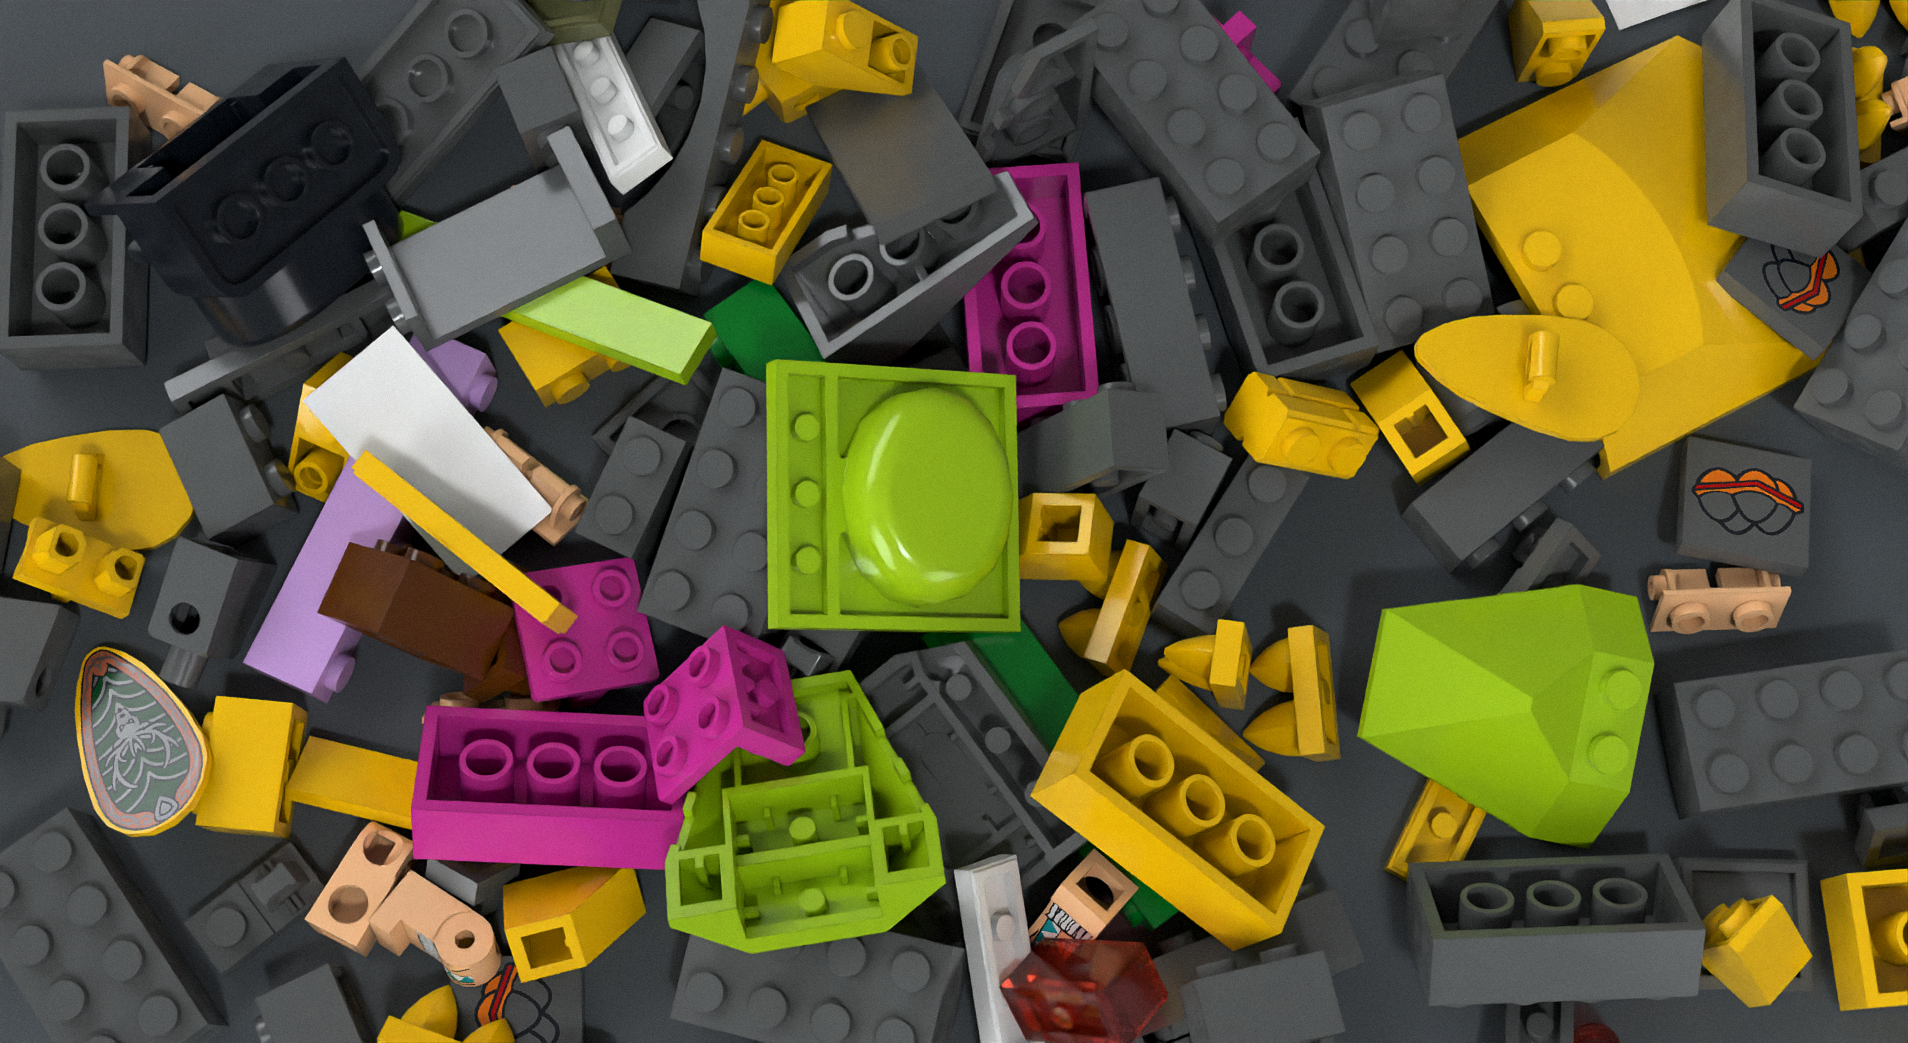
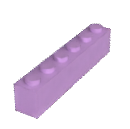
[243,334,498,704]

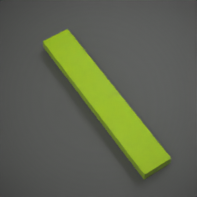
[399,210,717,386]

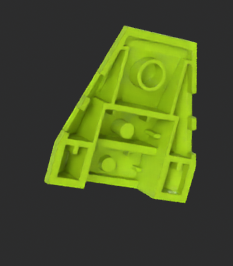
[1357,584,1654,849]
[665,670,946,954]

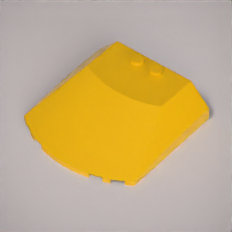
[1458,35,1866,480]

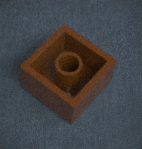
[317,539,515,681]

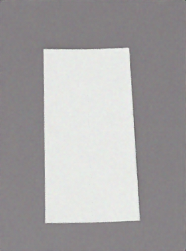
[303,325,552,577]

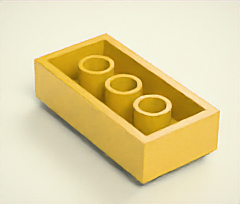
[700,140,833,285]

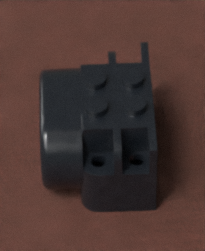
[84,56,404,348]

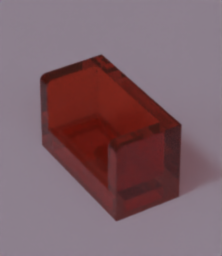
[999,937,1168,1043]

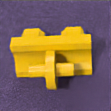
[12,516,146,619]

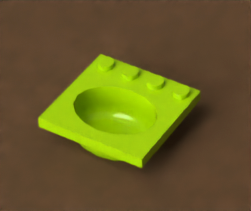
[766,359,1021,634]

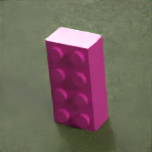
[962,162,1099,428]
[411,705,686,870]

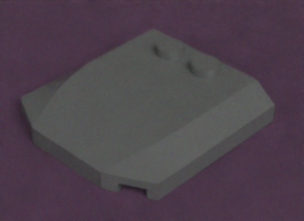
[849,641,1090,946]

